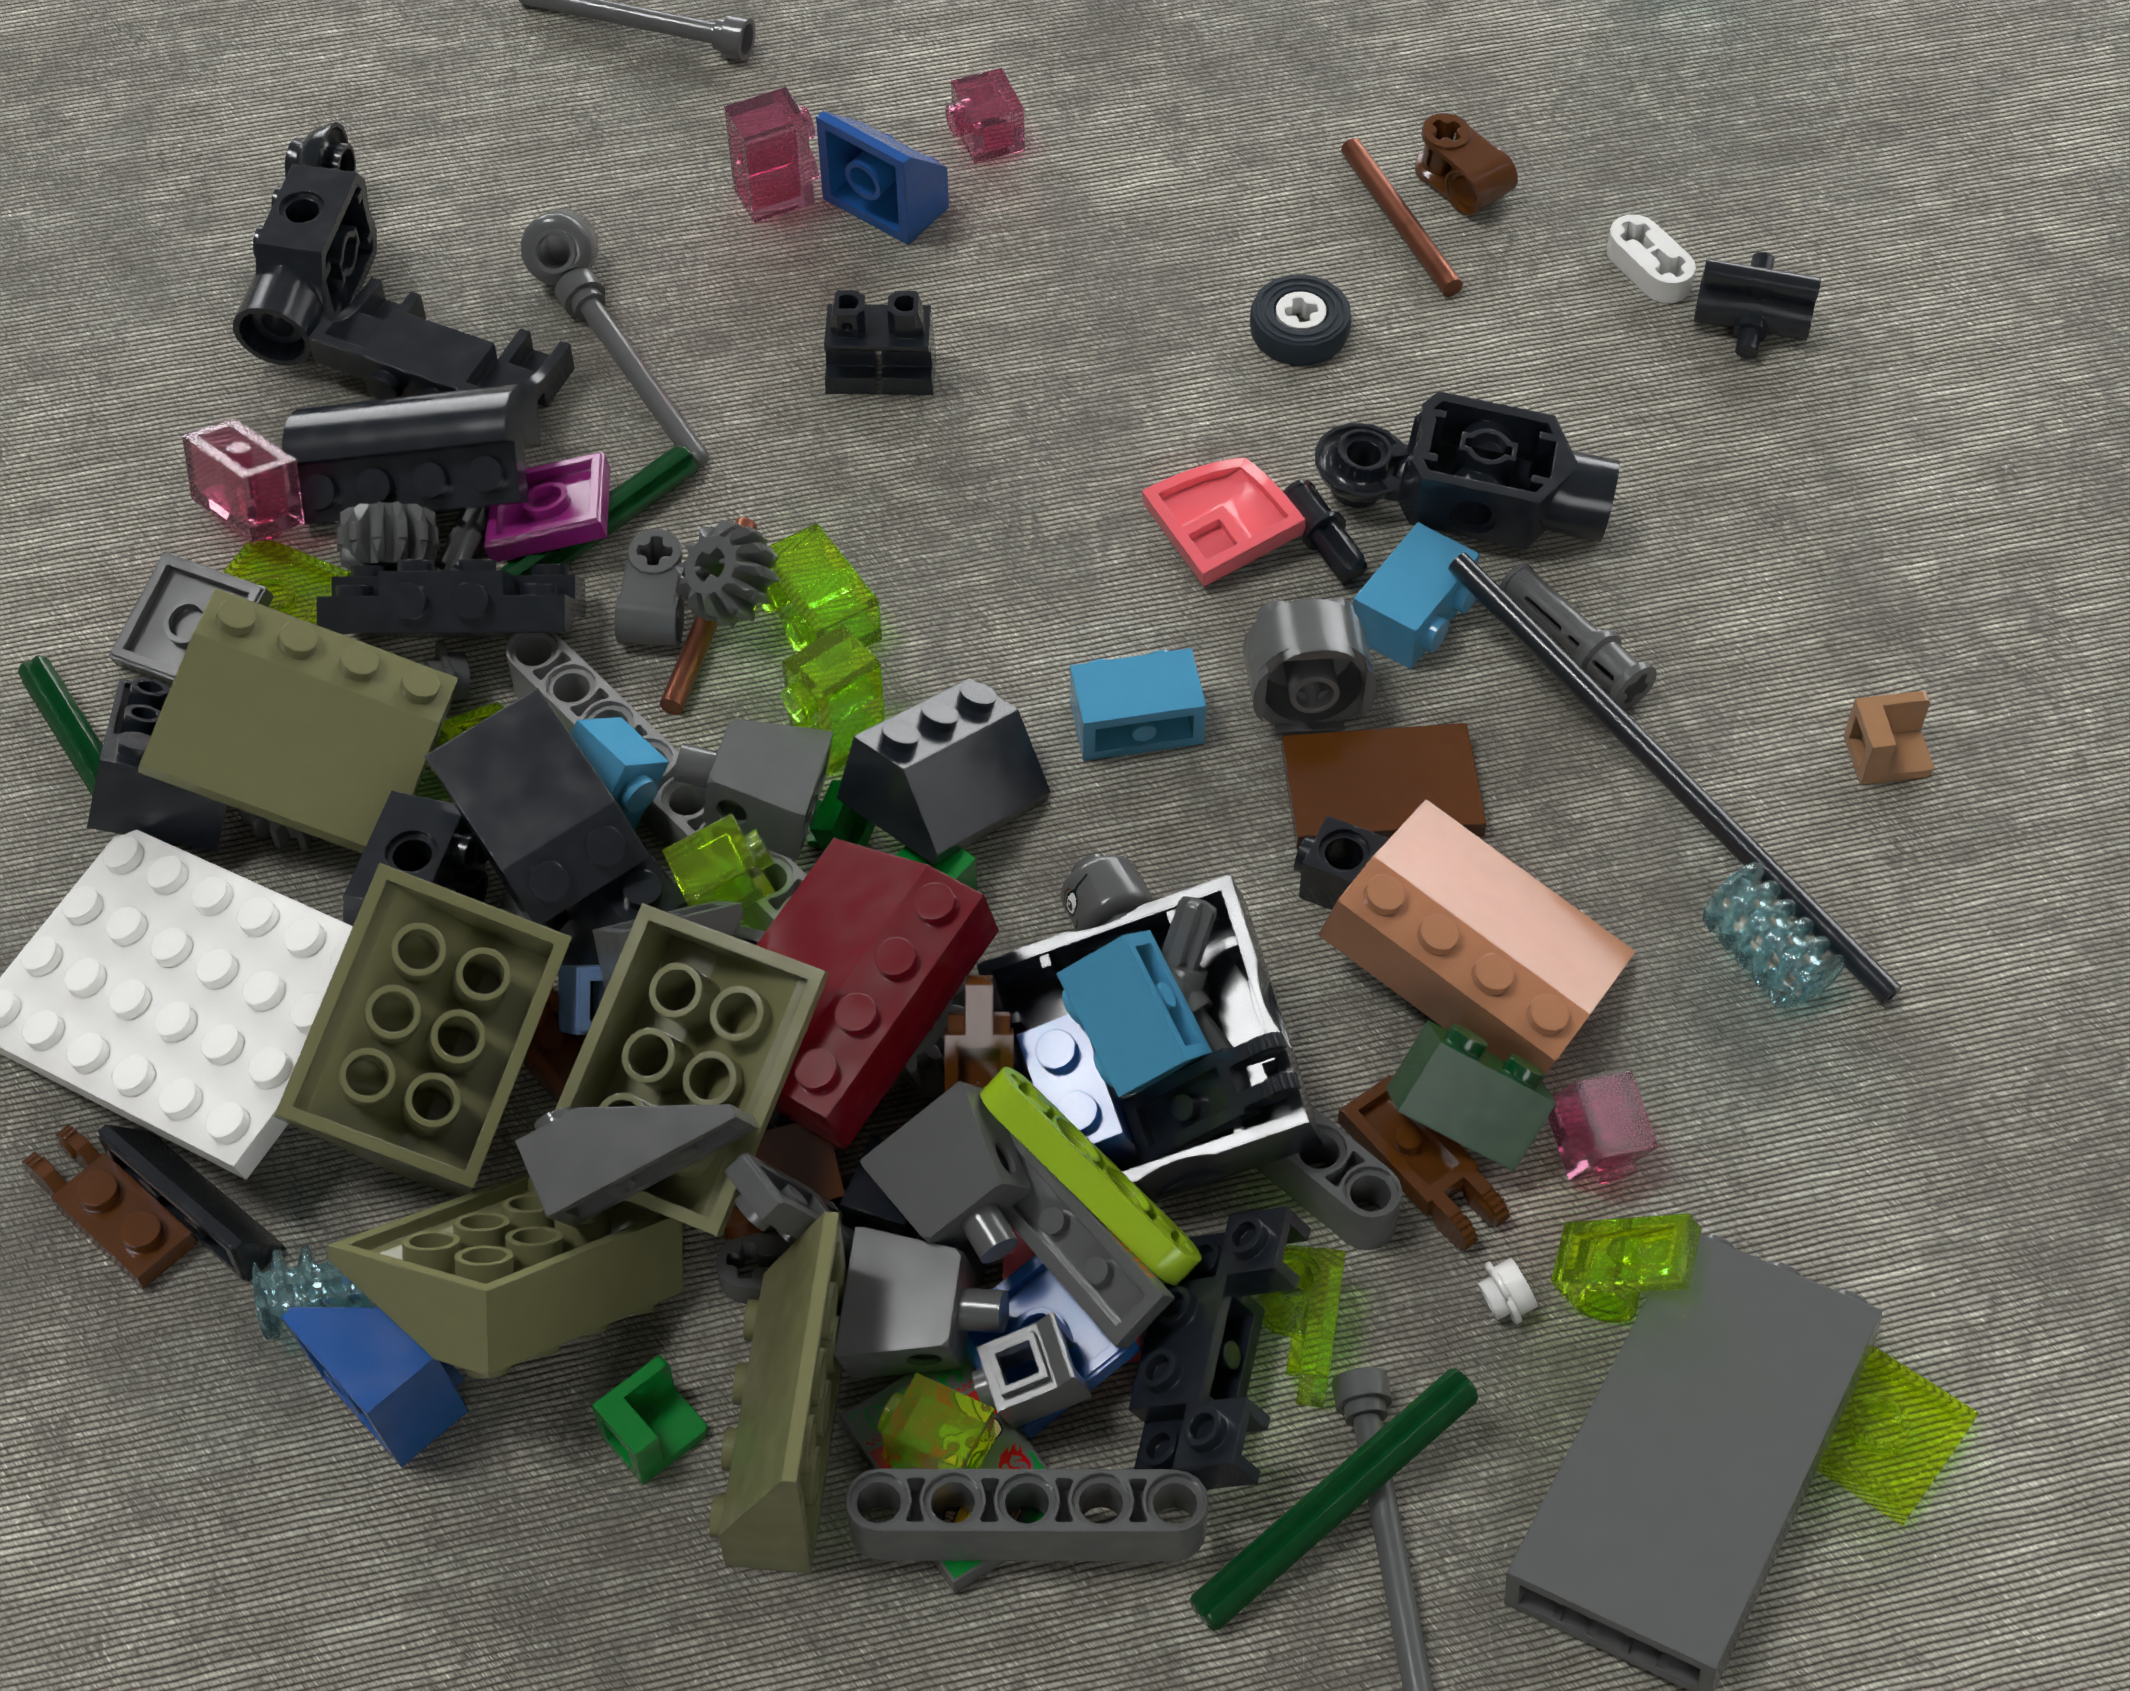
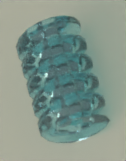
[1702,862,1845,1008]
[252,1241,378,1341]

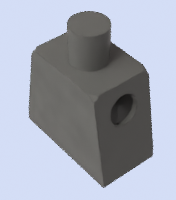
[674,719,833,860]
[859,1081,1030,1263]
[834,1227,1009,1379]

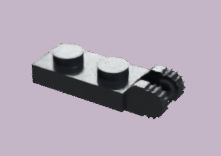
[1121,1031,1301,1165]

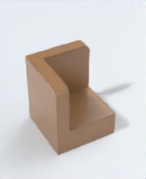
[1843,691,1934,785]

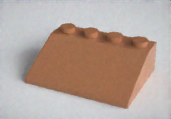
[1318,799,1636,1075]

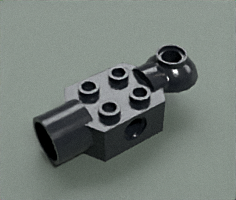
[233,122,377,366]
[1315,391,1620,549]
[343,791,489,926]

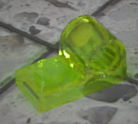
[1551,1213,1702,1323]
[1256,1245,1346,1408]

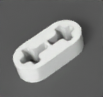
[1607,215,1696,303]

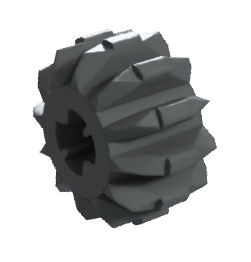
[337,501,440,571]
[674,519,781,627]

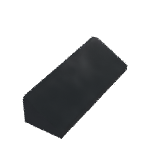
[98,1124,284,1281]

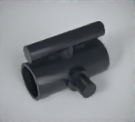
[1693,252,1821,359]

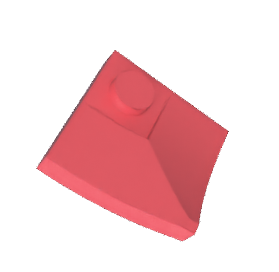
[1142,457,1306,587]

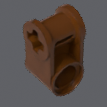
[1415,113,1518,216]

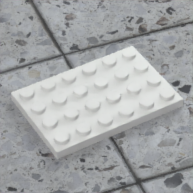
[0,830,353,1180]

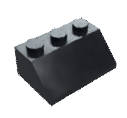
[836,678,1050,865]

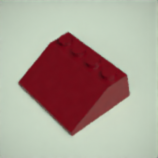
[756,838,999,1151]

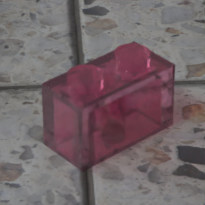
[724,87,819,223]
[182,418,304,542]

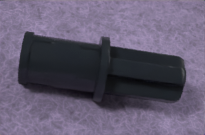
[1283,479,1367,583]

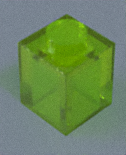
[662,813,775,909]
[878,1373,995,1469]

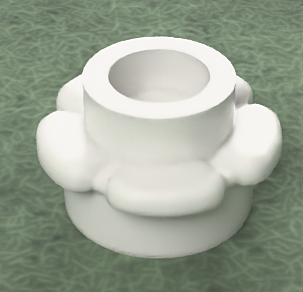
[1477,1258,1538,1324]

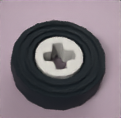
[1250,275,1351,365]

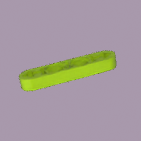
[980,1067,1201,1286]

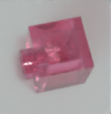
[945,68,1025,163]
[1548,1071,1658,1184]

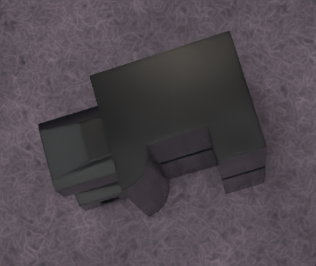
[824,290,936,395]

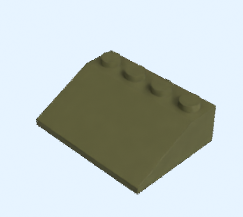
[138,588,458,854]
[274,863,572,1197]
[555,903,830,1238]
[327,1172,683,1379]
[709,1212,847,1574]

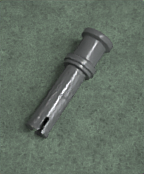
[1500,563,1657,710]

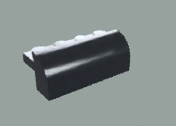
[282,384,541,525]

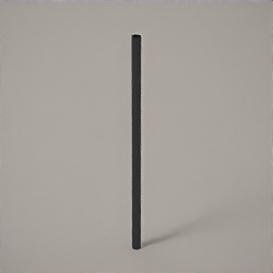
[1448,553,1902,1005]

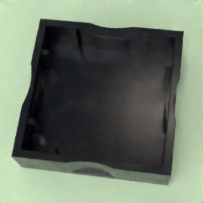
[976,874,1323,1203]

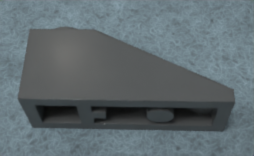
[515,1104,759,1227]

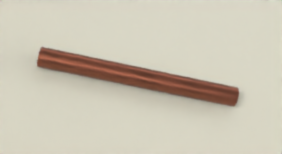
[1341,138,1463,297]
[659,517,758,715]

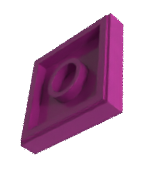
[485,452,611,562]

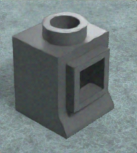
[972,1312,1092,1429]

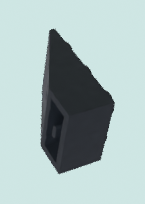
[87,678,227,852]

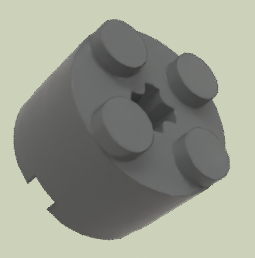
[1243,598,1377,736]

